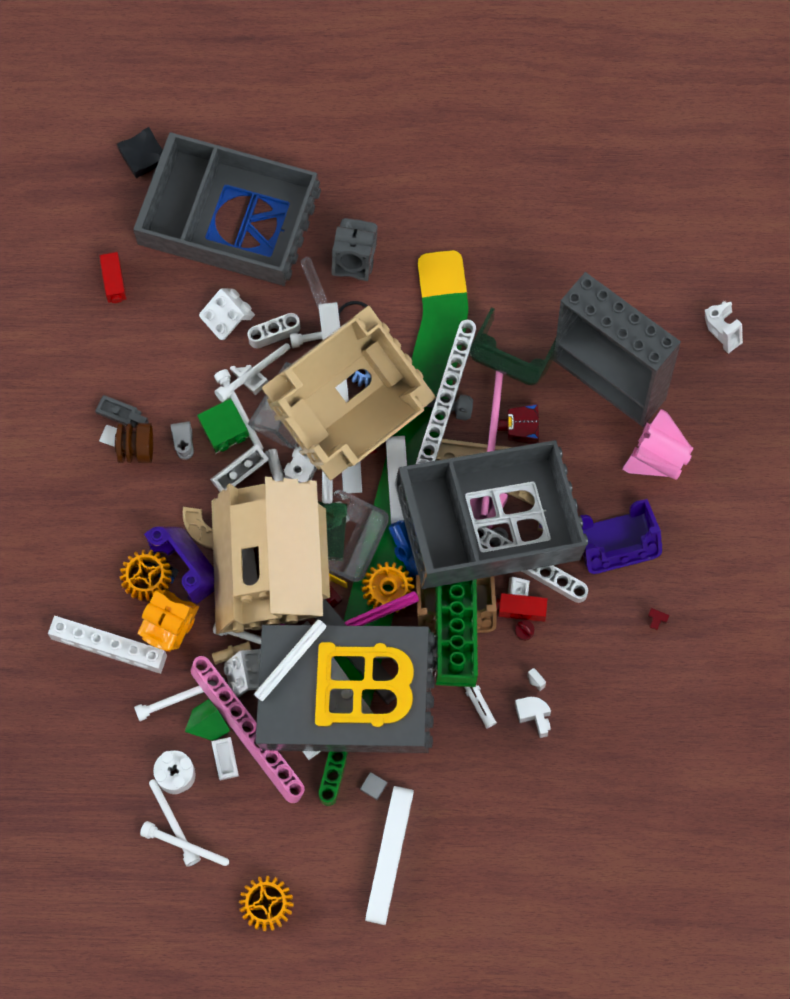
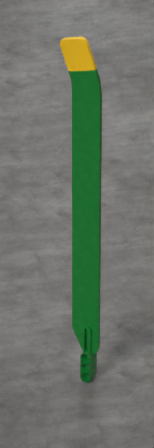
[319,250,469,806]

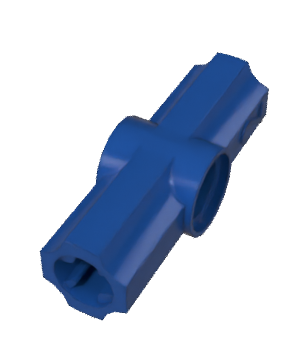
[389,520,418,579]

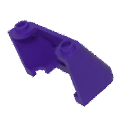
[580,499,662,574]
[144,527,214,604]

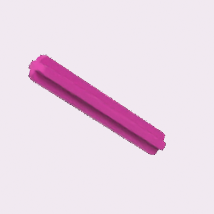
[345,591,419,626]

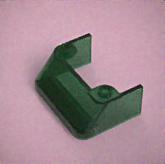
[470,307,556,385]

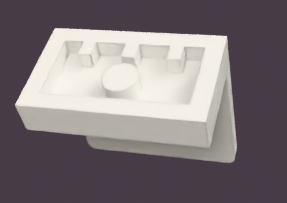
[224,649,261,697]

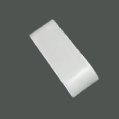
[247,313,301,348]

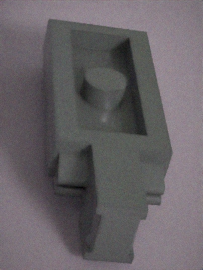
[95,395,149,428]

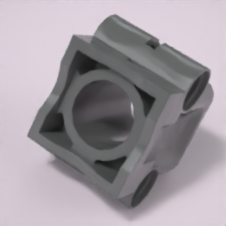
[331,218,378,281]

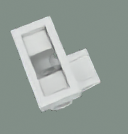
[705,301,743,354]

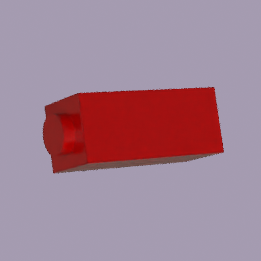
[99,252,127,303]
[496,593,548,622]

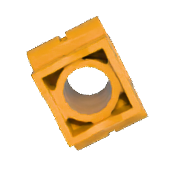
[137,589,199,652]

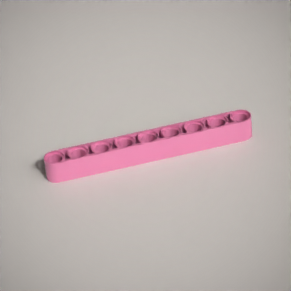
[191,656,305,803]

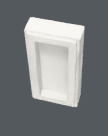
[211,737,239,781]

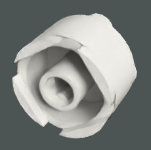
[153,751,196,794]

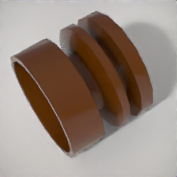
[115,423,154,463]

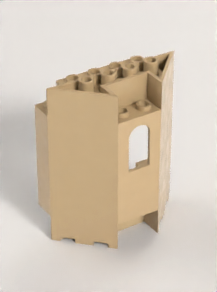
[262,305,436,481]
[211,477,330,634]

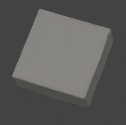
[360,772,388,800]

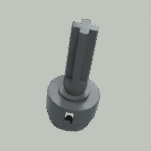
[426,394,473,421]

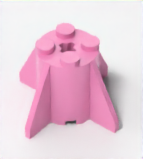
[622,409,693,480]

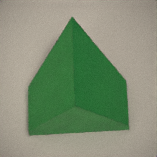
[185,699,230,741]

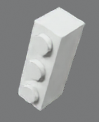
[210,444,269,492]

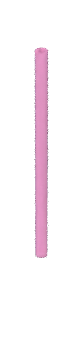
[480,370,503,517]

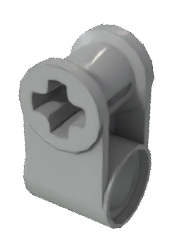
[171,421,194,460]

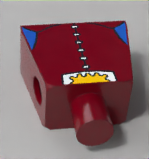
[497,404,539,444]

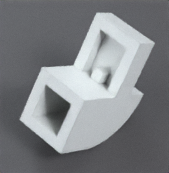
[515,697,551,738]

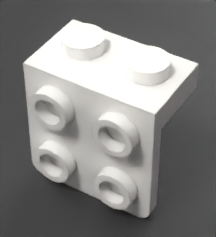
[199,288,255,340]

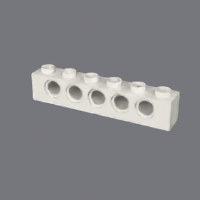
[48,616,167,674]

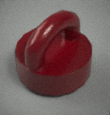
[515,620,535,641]

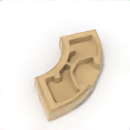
[182,507,213,550]

